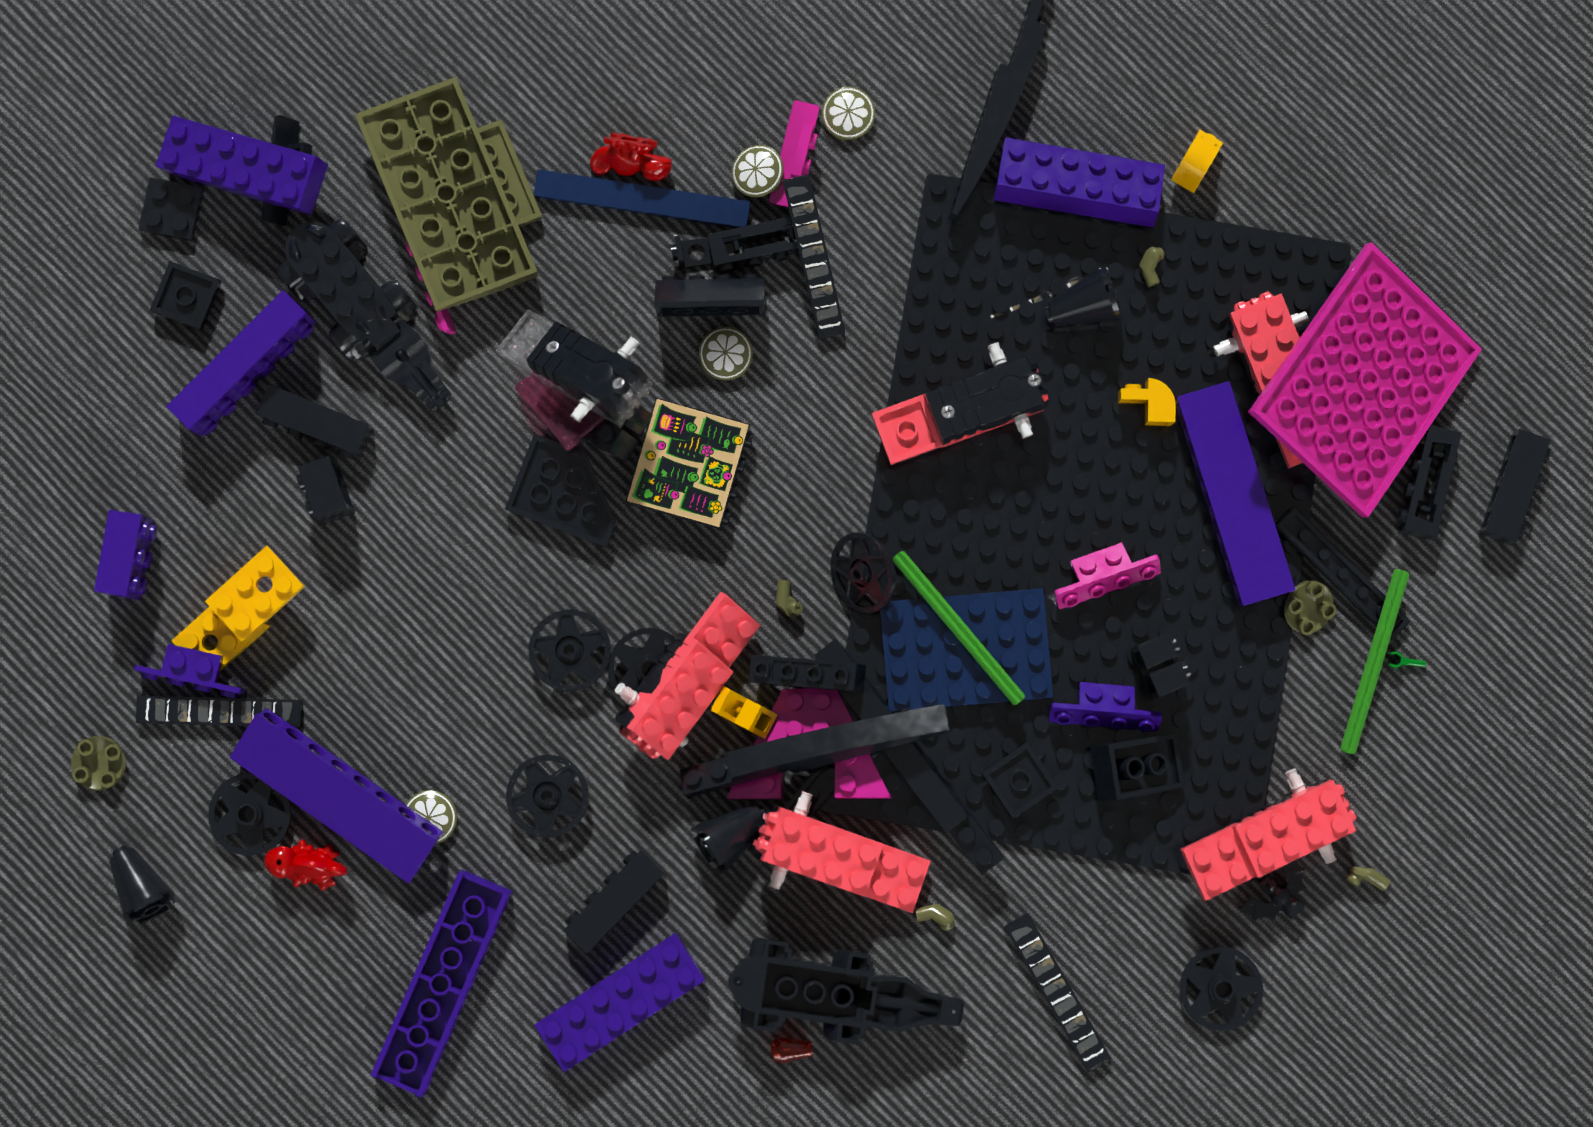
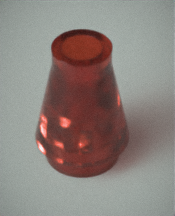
[771,1037,812,1065]

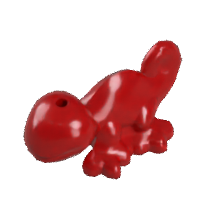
[590,133,673,181]
[264,839,347,891]

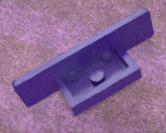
[134,644,246,698]
[1049,682,1162,732]

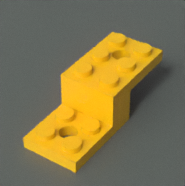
[172,545,305,673]

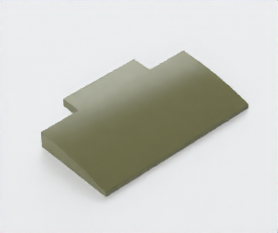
[355,77,542,312]

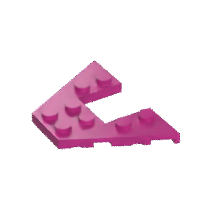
[727,689,891,800]

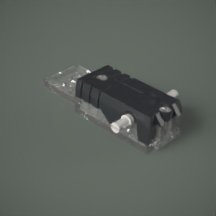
[496,309,653,427]

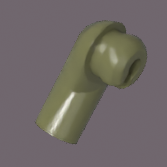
[1139,247,1164,288]
[776,580,803,618]
[1346,866,1390,891]
[915,904,955,931]

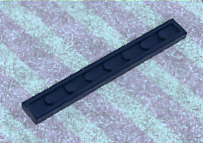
[534,169,751,228]

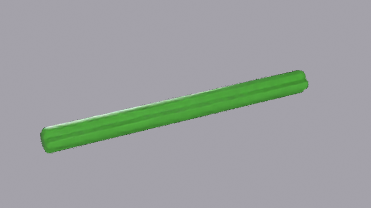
[893,551,1025,705]
[1340,569,1409,754]

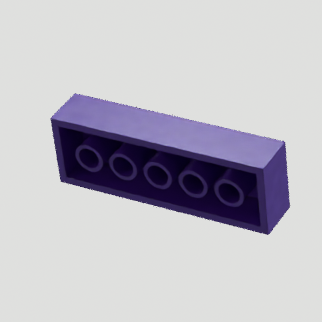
[155,115,328,216]
[994,137,1165,227]
[166,290,316,437]
[534,932,706,1072]

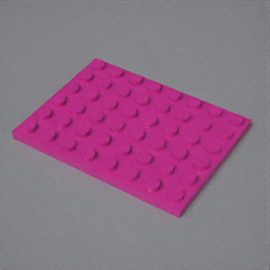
[1248,242,1482,518]

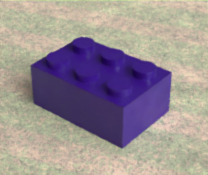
[94,510,157,601]

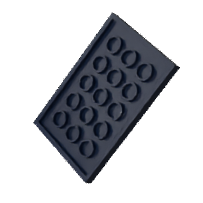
[880,588,1053,711]

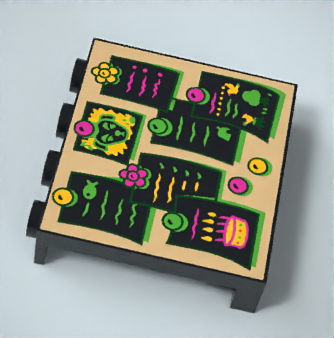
[625,398,754,531]

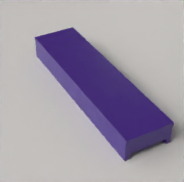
[1175,381,1296,607]
[229,708,444,884]
[370,870,513,1098]

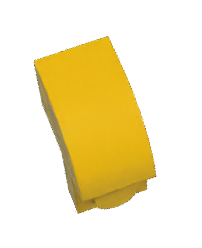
[1171,130,1223,193]
[1118,378,1176,426]
[711,686,777,739]

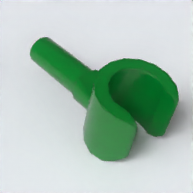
[1388,651,1426,669]

